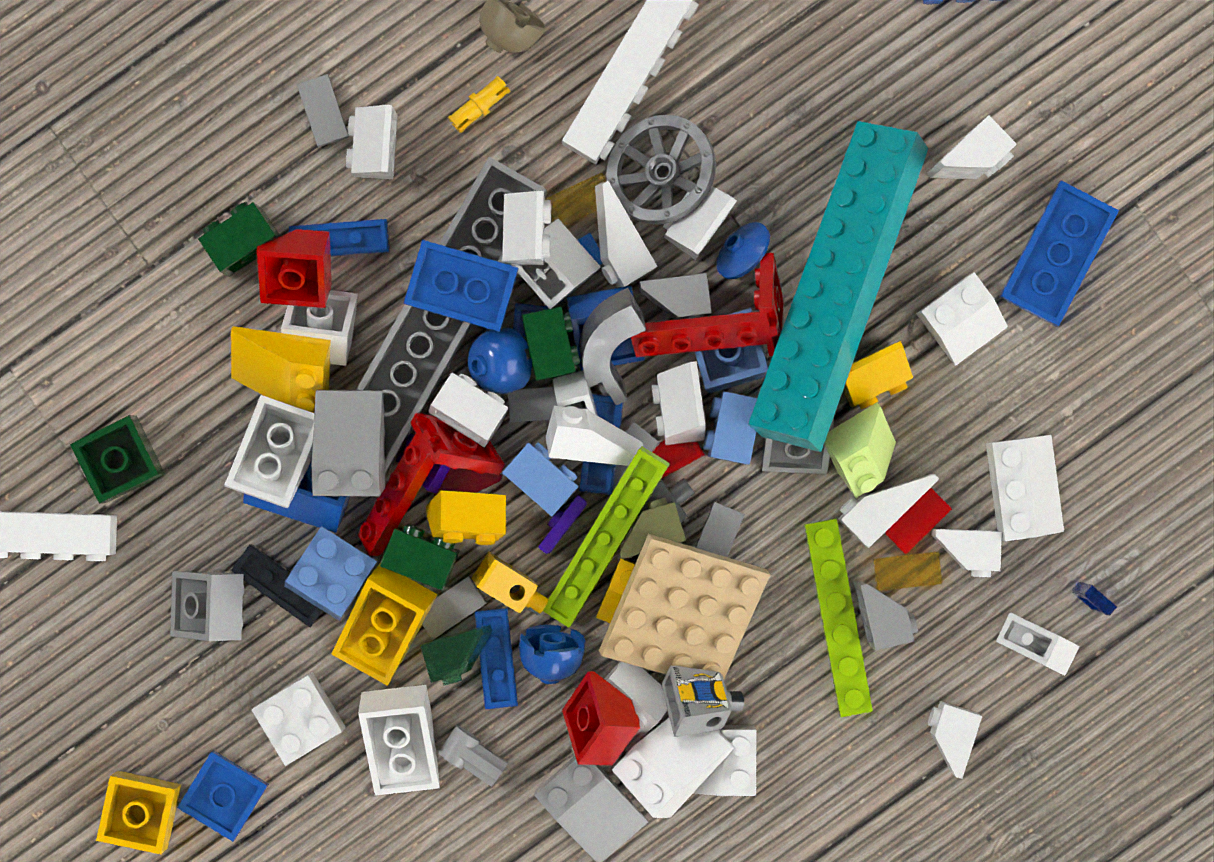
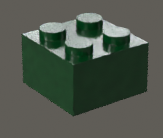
[198,202,280,277]
[522,307,580,381]
[70,415,165,504]
[380,524,460,590]

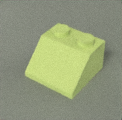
[824,402,896,498]

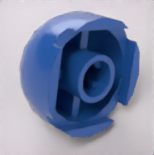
[468,328,532,394]
[519,625,586,684]

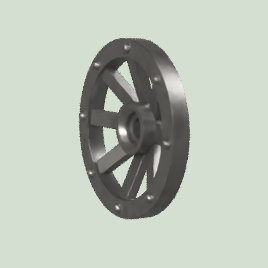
[606,115,716,224]

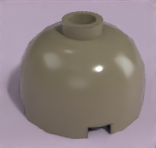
[479,0,545,53]

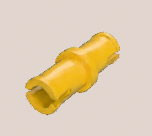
[447,76,511,133]

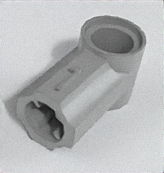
[438,725,508,787]

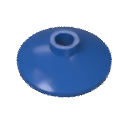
[716,222,770,279]

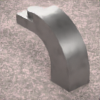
[580,288,646,405]

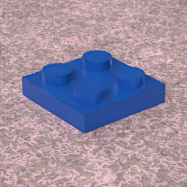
[177,750,269,842]

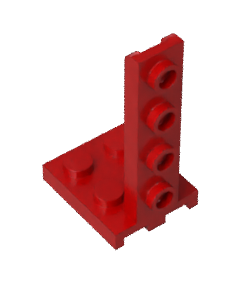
[631,253,784,357]
[358,413,505,556]

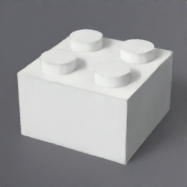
[251,672,346,766]

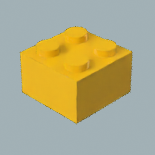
[96,771,182,855]

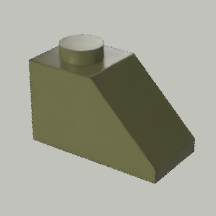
[619,497,686,559]

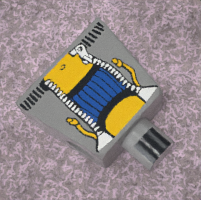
[661,666,744,737]

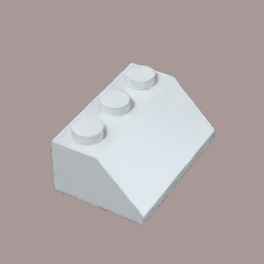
[927,115,1017,179]
[986,435,1064,541]

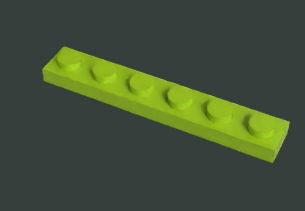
[543,446,670,628]
[804,518,873,717]

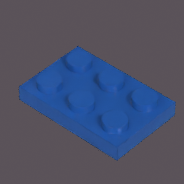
[403,240,519,332]

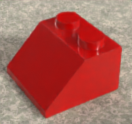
[257,229,332,308]
[562,671,640,766]

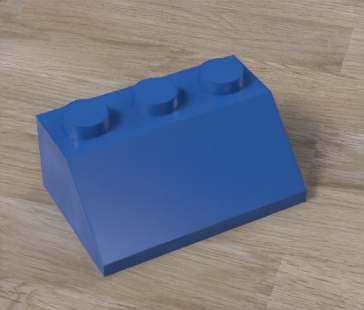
[243,461,351,533]

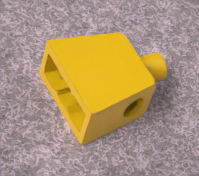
[471,551,549,615]

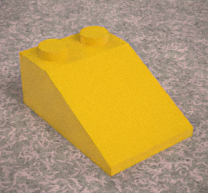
[231,326,331,413]
[331,563,438,686]

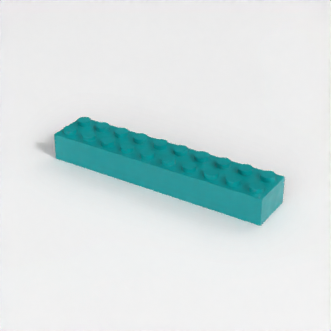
[748,121,929,452]

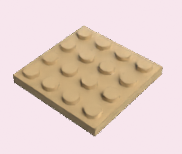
[599,533,770,679]

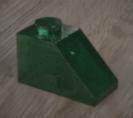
[420,625,492,686]

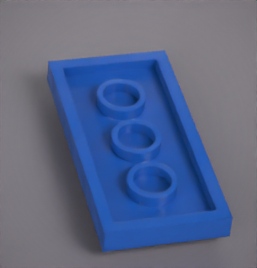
[999,180,1119,327]

